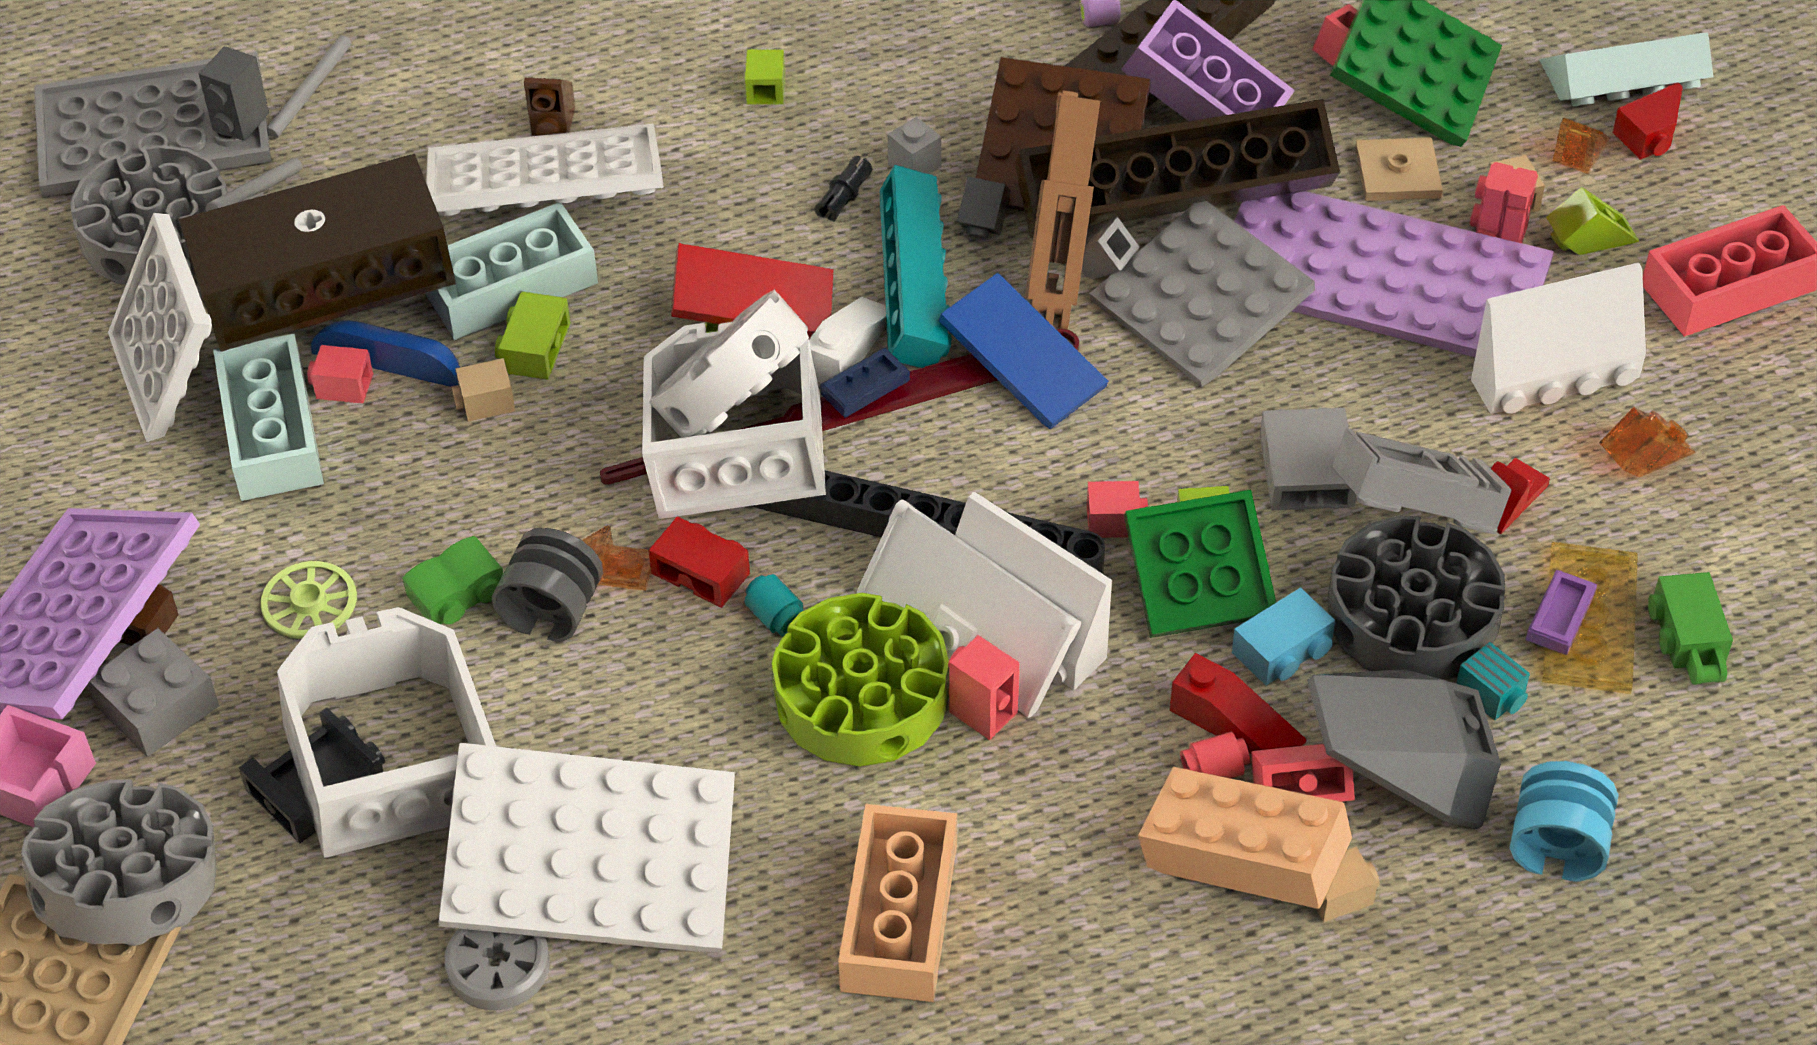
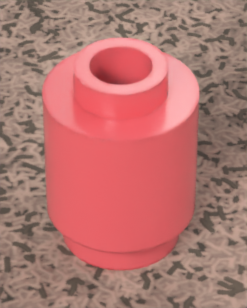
[1180,732,1250,779]

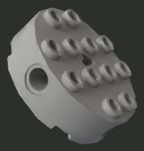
[70,145,228,285]
[21,780,217,946]

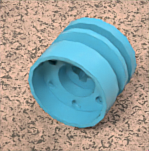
[1510,761,1618,882]

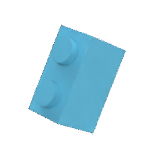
[1232,587,1335,686]

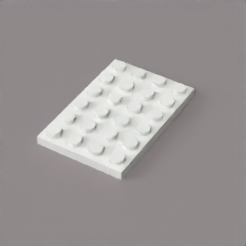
[426,124,663,216]
[438,743,735,952]

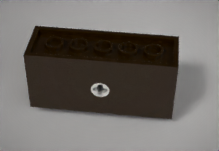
[179,153,456,352]

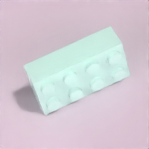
[425,203,598,340]
[213,334,324,501]

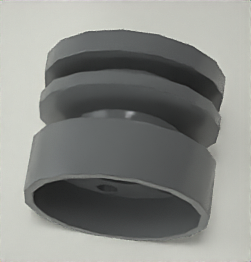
[491,528,603,642]

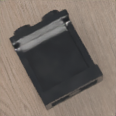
[239,707,385,844]

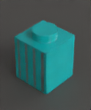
[1456,642,1530,720]

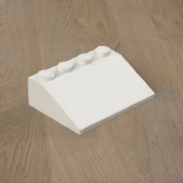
[1471,263,1646,414]
[955,492,1112,690]

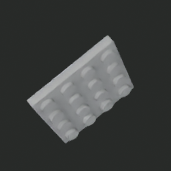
[1089,201,1315,387]

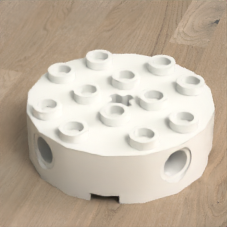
[649,289,809,438]

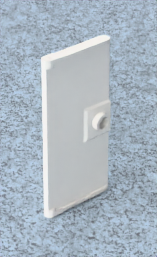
[857,499,1081,718]

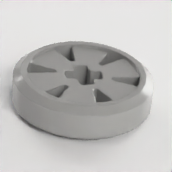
[444,928,550,1010]

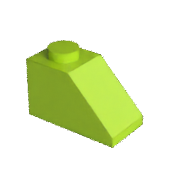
[1546,186,1639,255]

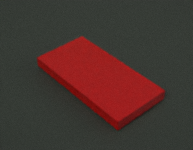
[671,243,834,339]

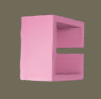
[0,705,96,827]

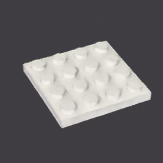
[108,213,211,442]

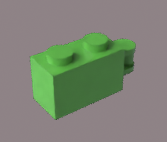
[1648,572,1733,685]

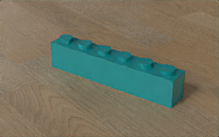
[879,164,952,368]

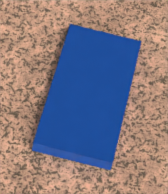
[939,273,1109,429]

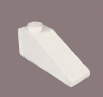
[809,297,887,383]

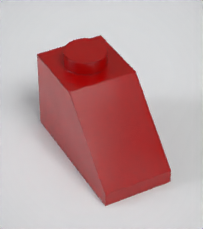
[1612,82,1683,160]

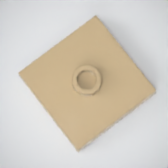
[1355,137,1443,201]

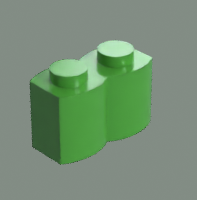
[402,536,503,624]

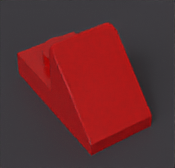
[1491,457,1550,534]

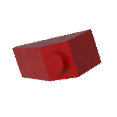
[1169,653,1307,754]

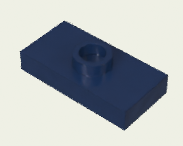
[820,348,910,418]

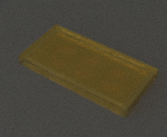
[1542,542,1638,694]

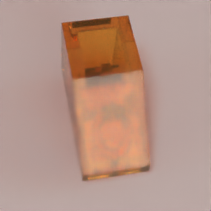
[1599,407,1695,478]

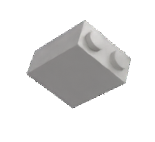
[1260,408,1357,511]

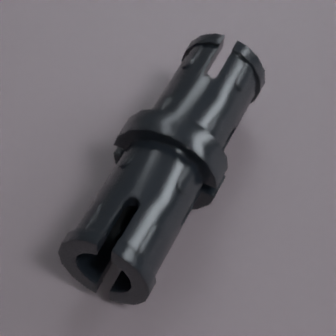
[815,156,873,221]

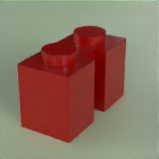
[648,516,750,608]

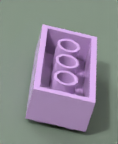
[1121,0,1295,121]

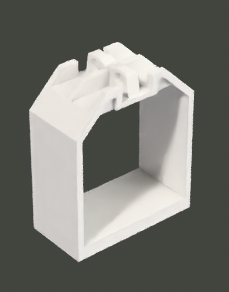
[642,322,826,519]
[277,607,496,858]

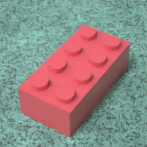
[1643,205,1817,337]

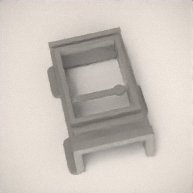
[1332,428,1512,534]

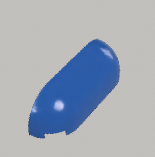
[311,320,460,387]

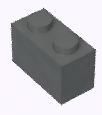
[198,46,269,141]

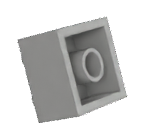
[88,628,219,757]

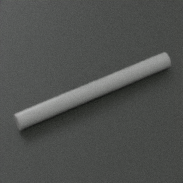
[267,35,352,138]
[206,158,302,211]

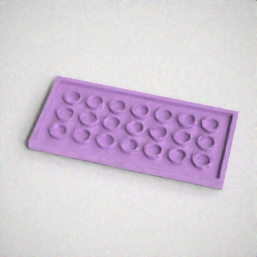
[1234,191,1554,357]

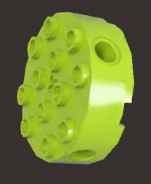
[771,593,949,766]

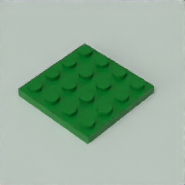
[1330,0,1502,147]

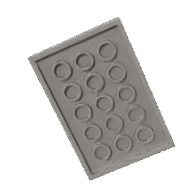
[34,52,272,197]

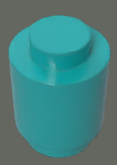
[744,574,804,637]

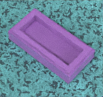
[1525,569,1598,655]

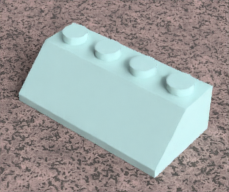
[1540,32,1713,106]

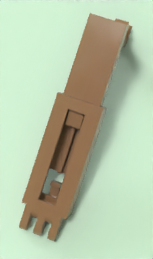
[1025,90,1100,330]

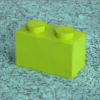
[495,291,571,380]

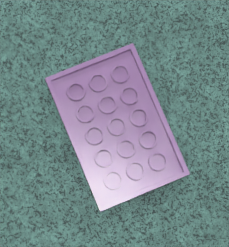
[0,508,200,719]

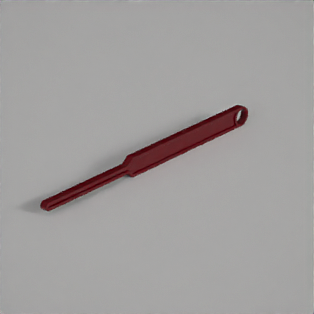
[600,329,1079,485]

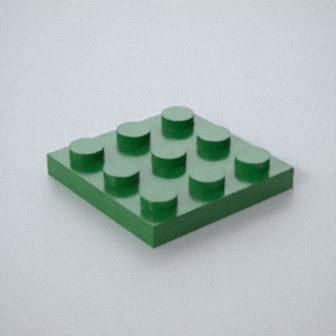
[1124,490,1276,638]

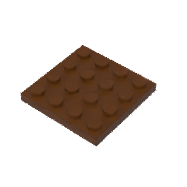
[976,57,1151,224]

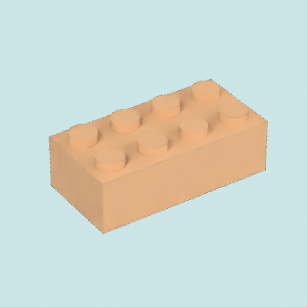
[1138,767,1352,909]
[838,804,957,1002]

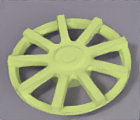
[260,561,357,639]

